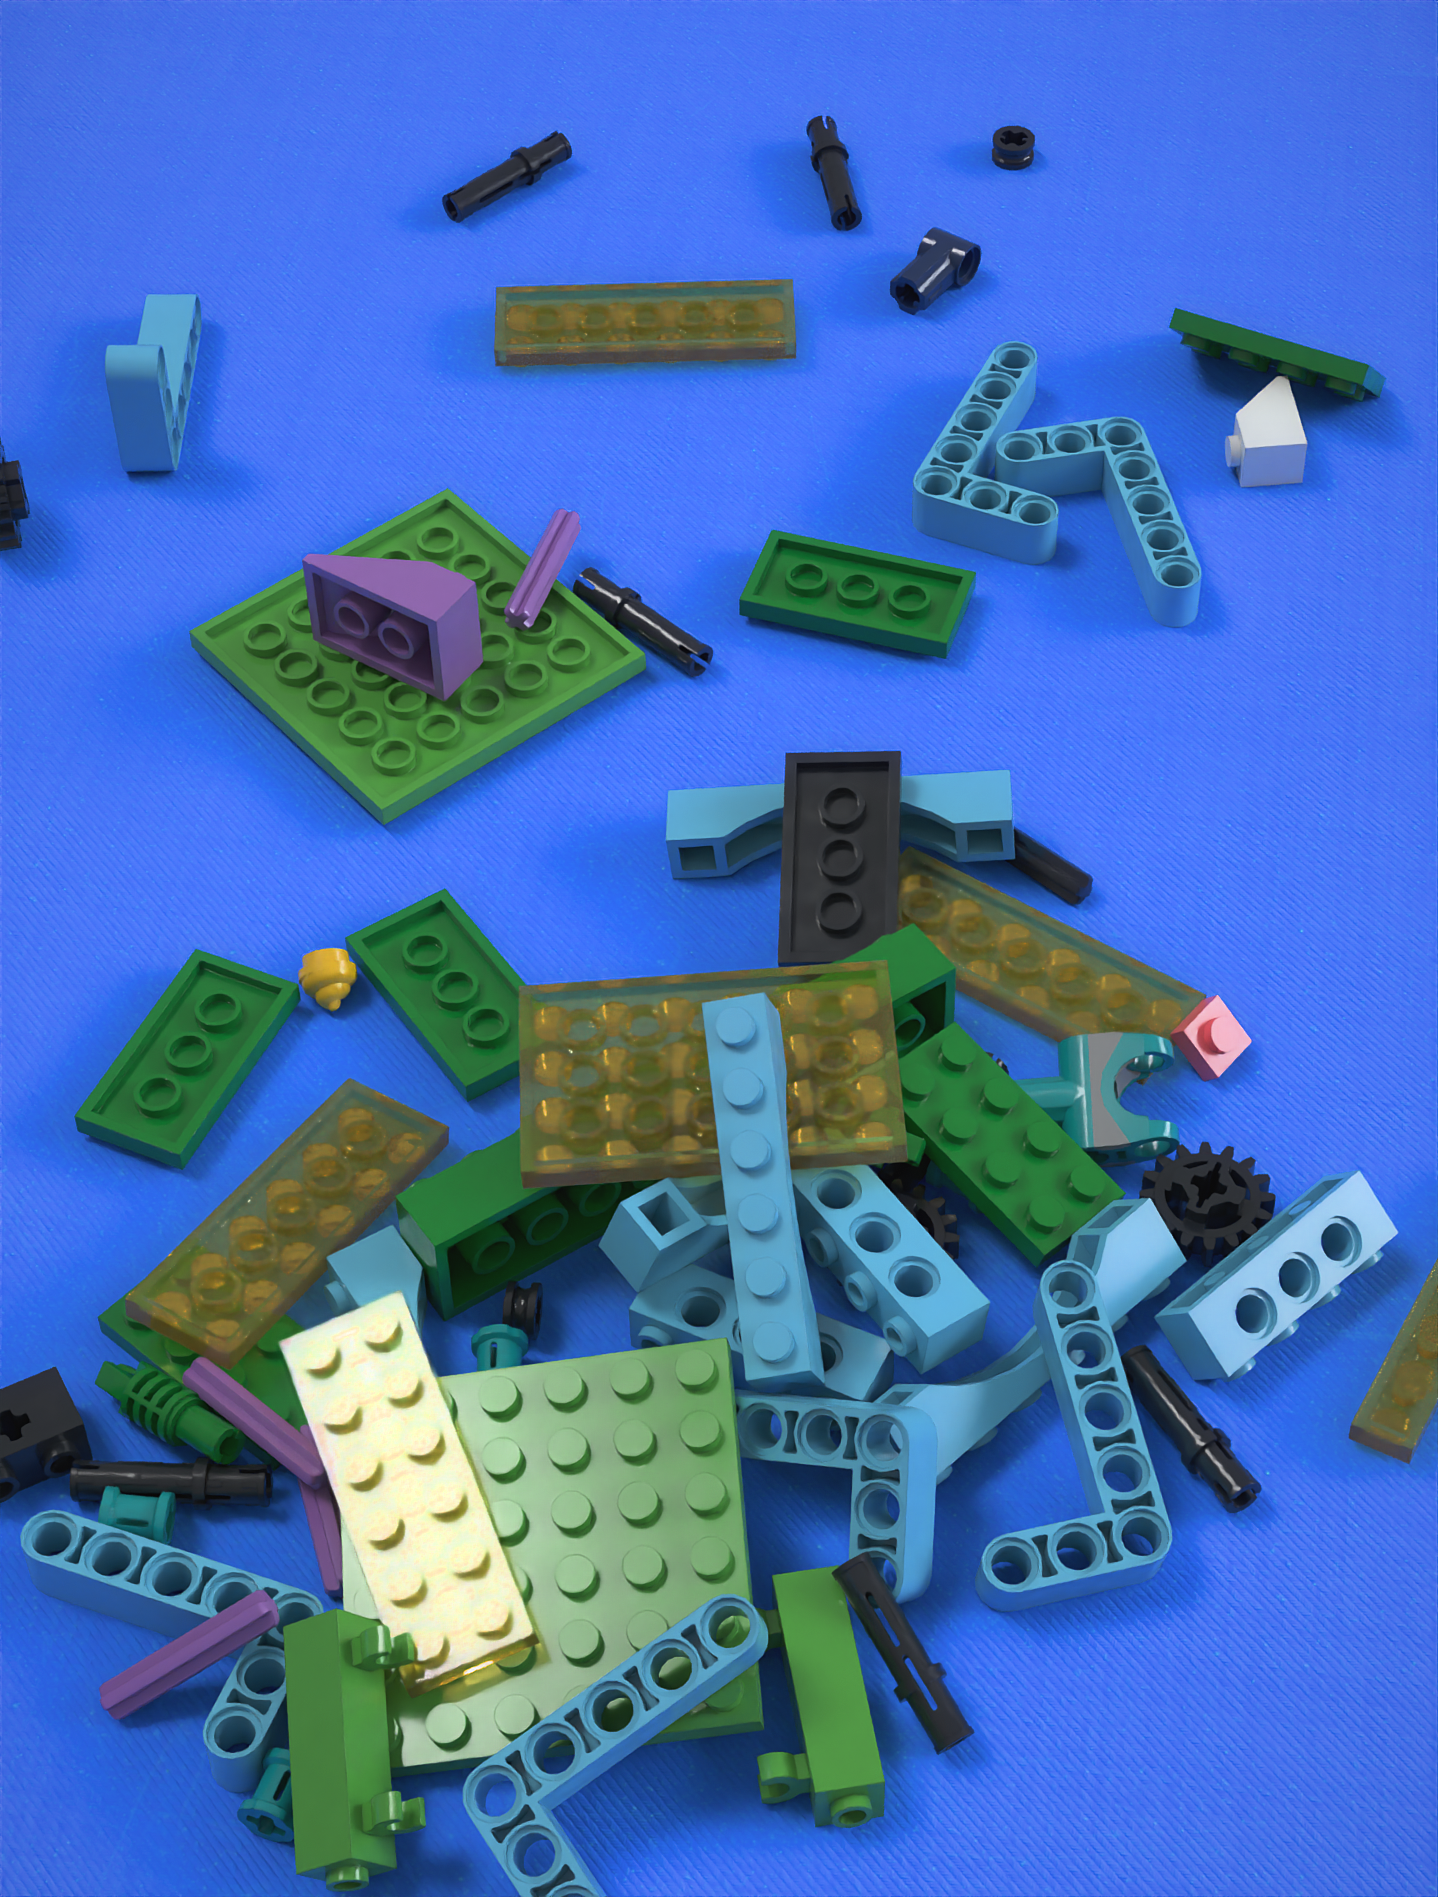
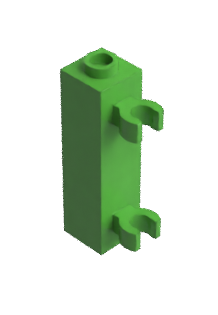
[755,1565,885,1828]
[283,1608,426,1892]

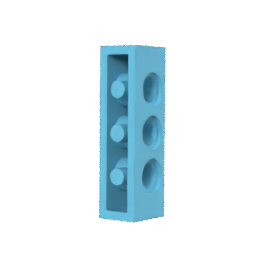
[789,1128,990,1375]
[1154,1170,1398,1382]
[629,1264,894,1431]

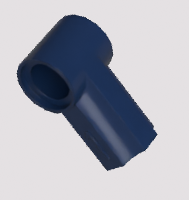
[890,227,982,315]

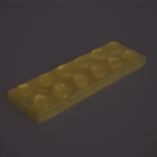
[494,279,796,367]
[898,846,1207,1086]
[125,1078,449,1370]
[279,1290,540,1698]

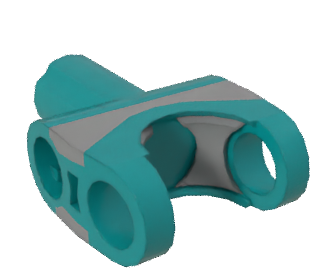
[1014,1032,1180,1168]

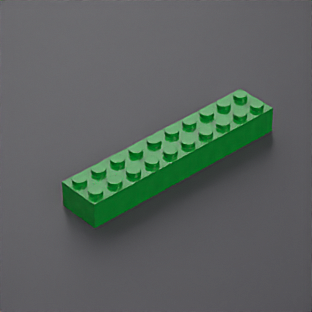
[395,923,956,1322]

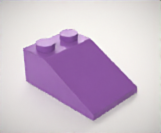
[302,554,483,701]

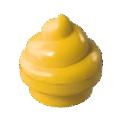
[298,948,358,1012]

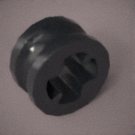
[992,126,1035,170]
[502,1280,543,1340]

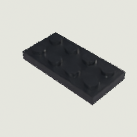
[778,751,902,972]

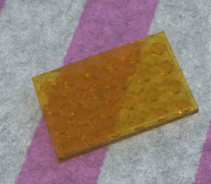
[519,960,908,1189]

